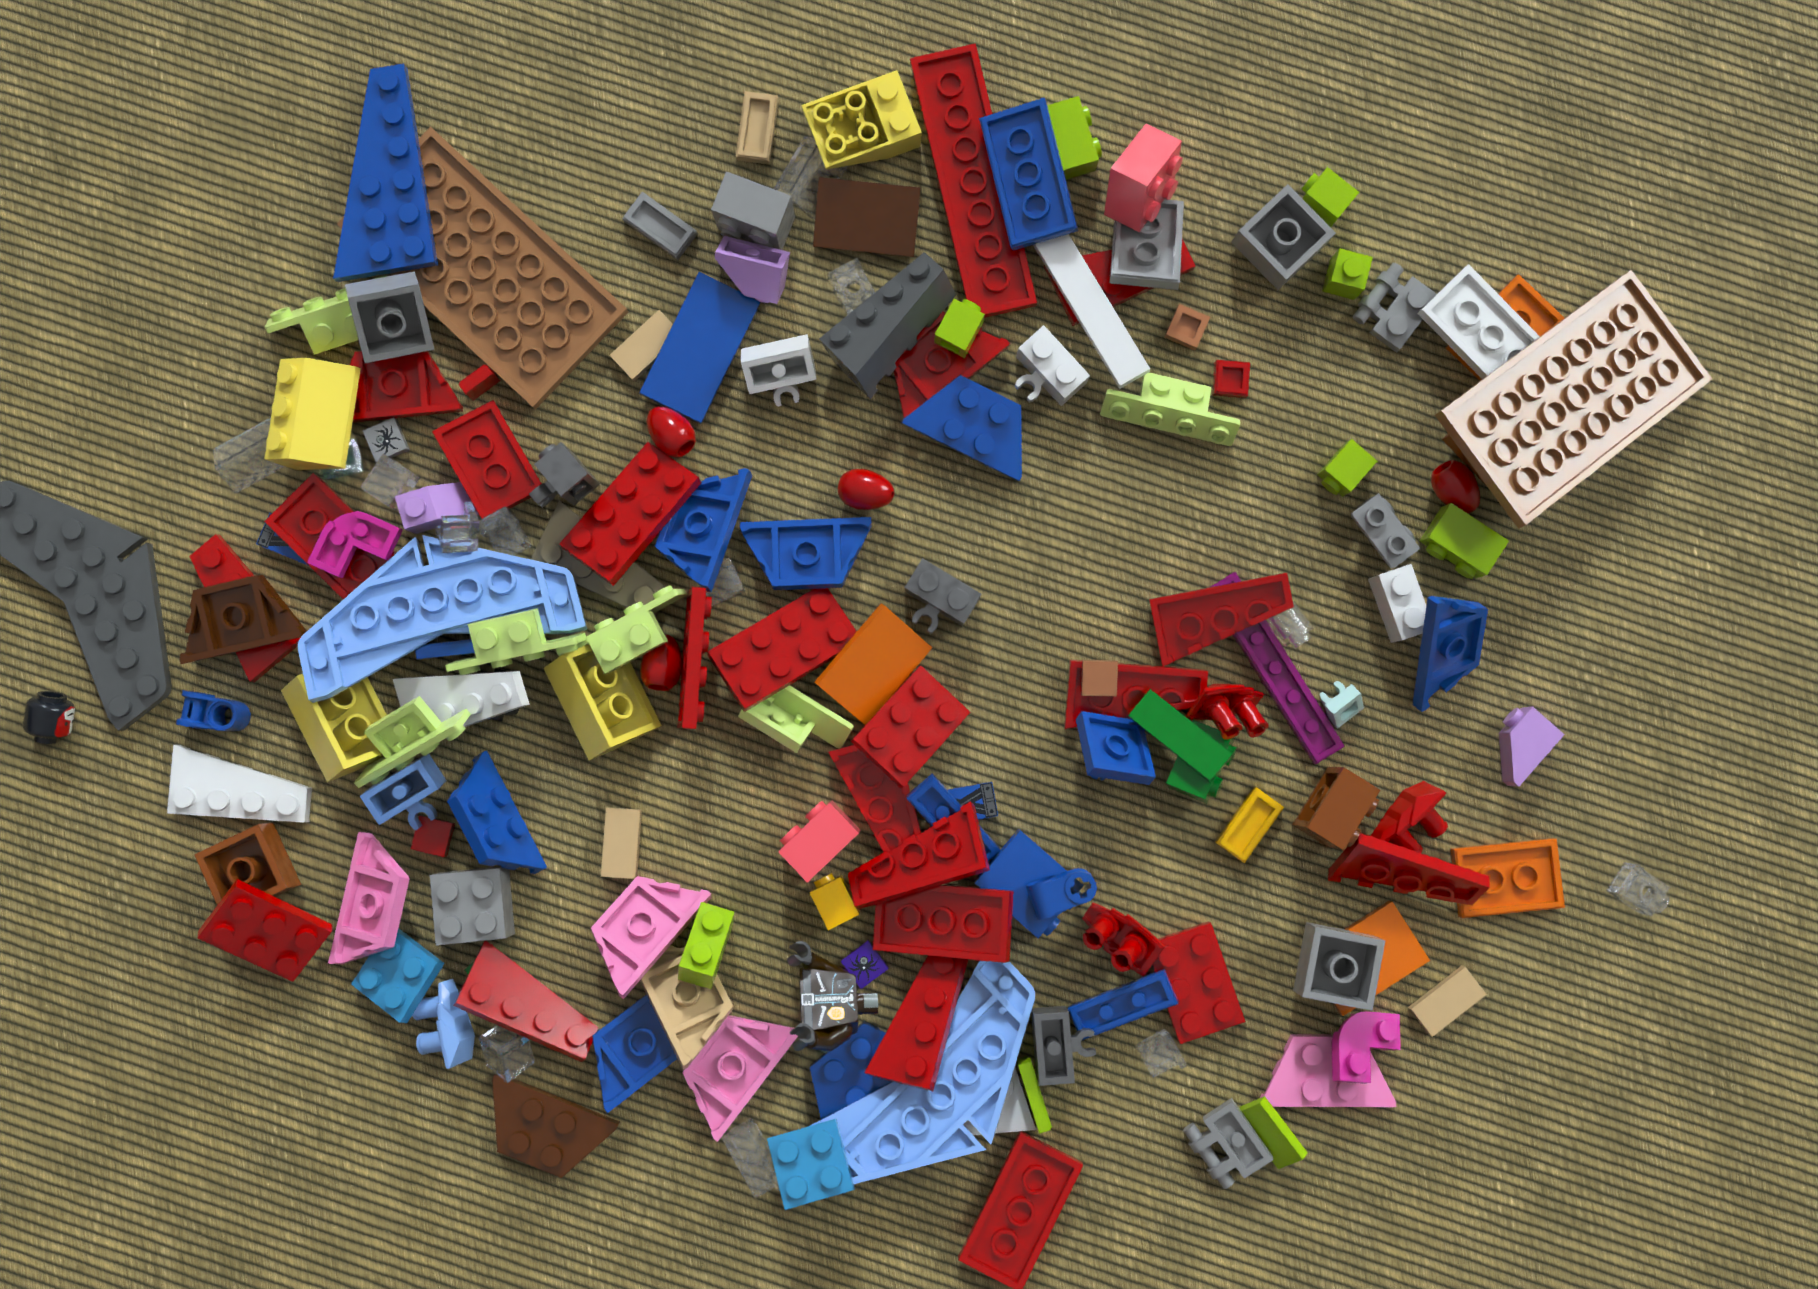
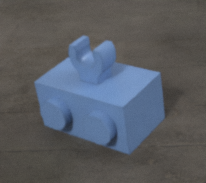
[360,754,447,830]

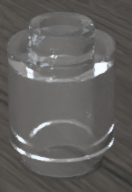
[1266,601,1314,649]

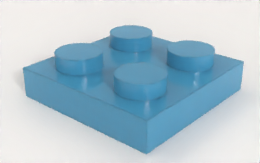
[351,928,445,1023]
[767,1118,855,1210]

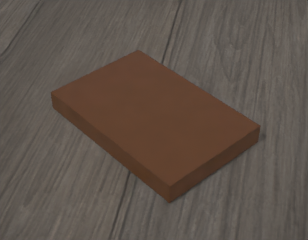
[813,177,921,257]

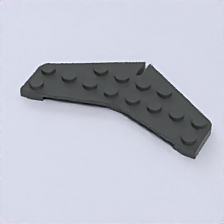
[0,481,172,731]

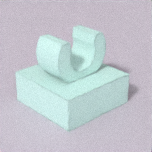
[1320,681,1364,729]

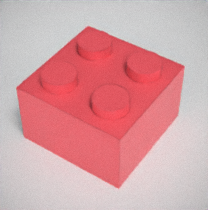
[1104,124,1183,232]
[778,800,861,883]

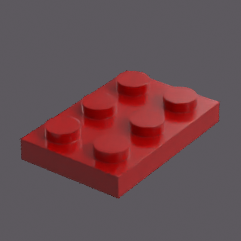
[432,400,541,522]
[851,665,970,788]
[197,879,332,982]
[1152,921,1246,1044]

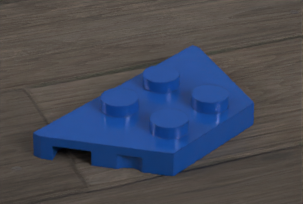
[901,375,1022,481]
[655,468,752,592]
[739,517,872,590]
[1412,596,1488,712]
[447,750,547,874]
[592,995,677,1113]
[810,1021,892,1120]

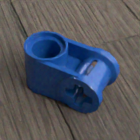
[176,690,251,731]
[1026,868,1097,920]

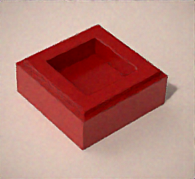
[1212,360,1250,398]
[458,364,501,401]
[411,815,455,857]

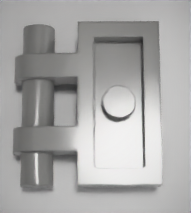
[1353,263,1436,353]
[1183,1098,1273,1189]

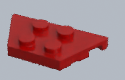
[893,312,1010,428]
[350,351,463,423]

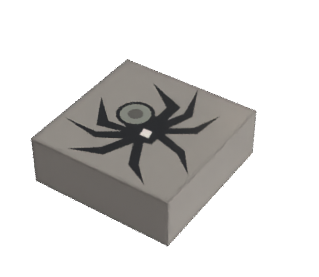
[363,417,410,463]

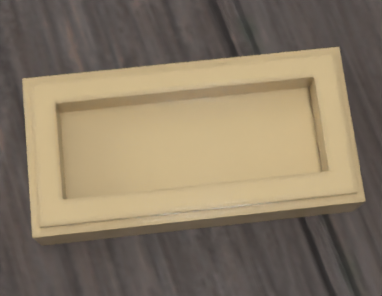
[736,91,779,165]
[610,310,673,382]
[601,807,642,879]
[1408,965,1487,1037]

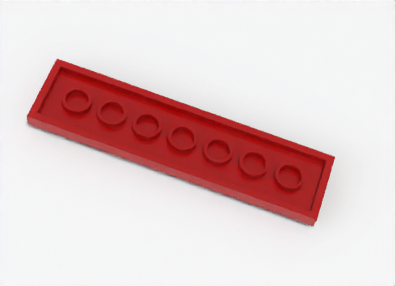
[910,43,1037,318]

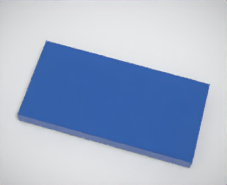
[979,97,1079,251]
[639,272,760,424]

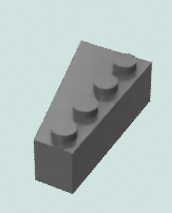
[819,252,956,399]

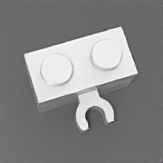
[1015,325,1090,406]
[741,334,816,407]

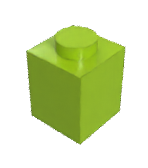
[1301,167,1359,227]
[1322,248,1373,300]
[934,298,985,358]
[1317,439,1378,497]

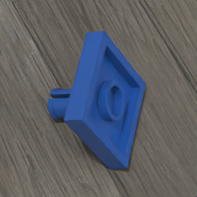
[1076,711,1156,785]

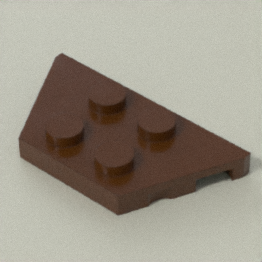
[179,575,307,664]
[492,1072,620,1178]

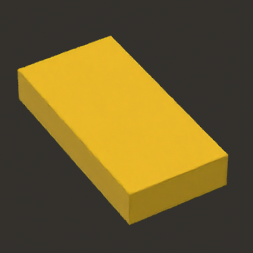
[1215,787,1284,863]

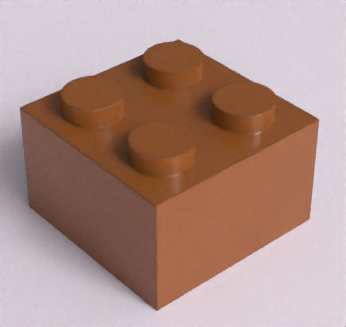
[1292,767,1380,850]
[194,822,302,905]

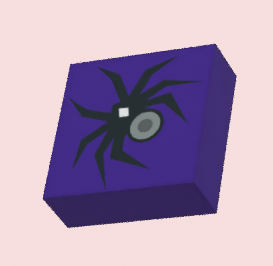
[841,939,889,989]

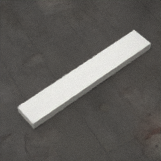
[1033,234,1150,389]

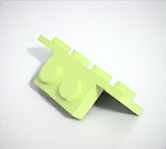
[265,275,387,355]
[1100,373,1240,446]
[558,586,687,674]
[445,608,586,675]
[738,685,854,753]
[354,696,471,788]

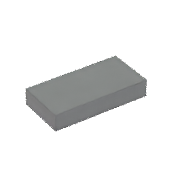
[622,192,698,260]

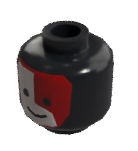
[23,691,75,744]

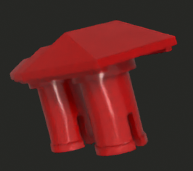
[1185,684,1269,740]
[1371,781,1448,853]
[1082,902,1165,977]

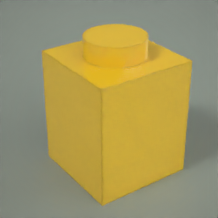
[810,873,860,930]

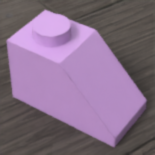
[715,236,790,304]
[394,482,479,534]
[1499,707,1565,786]

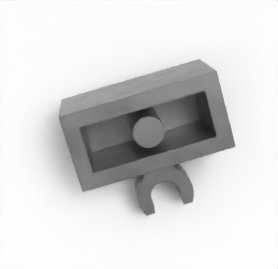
[529,442,600,508]
[904,558,982,634]
[1031,1006,1096,1086]

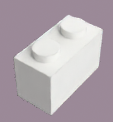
[1368,564,1426,643]

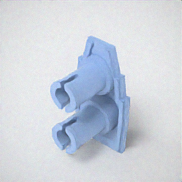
[412,978,475,1069]

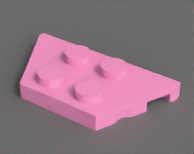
[328,832,410,965]
[591,876,711,999]
[683,1015,798,1142]
[1260,1034,1396,1107]

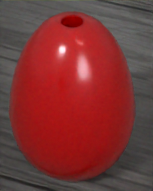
[646,407,696,458]
[1431,460,1480,514]
[838,469,895,510]
[640,634,682,691]

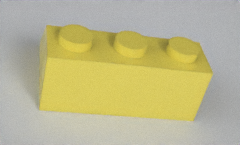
[264,358,361,470]
[543,644,662,761]
[281,674,387,782]

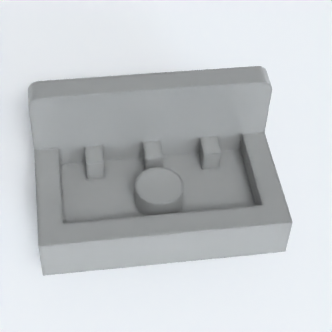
[1351,493,1421,568]

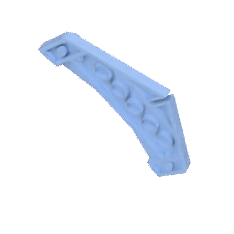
[298,535,587,703]
[810,960,1035,1184]

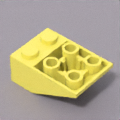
[801,70,922,170]

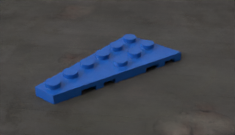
[333,63,438,282]

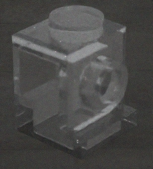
[827,258,875,315]
[1606,862,1670,917]

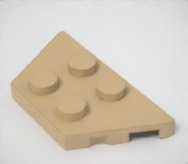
[640,945,733,1070]

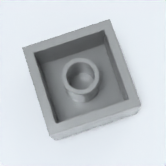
[711,171,795,250]
[1231,184,1336,290]
[345,271,434,363]
[430,866,515,946]
[1293,922,1385,1011]

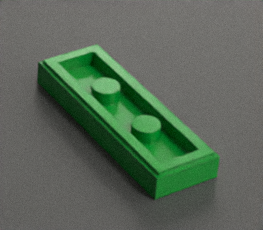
[1128,689,1233,783]

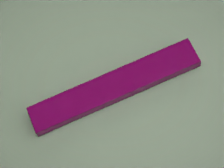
[1210,572,1345,764]

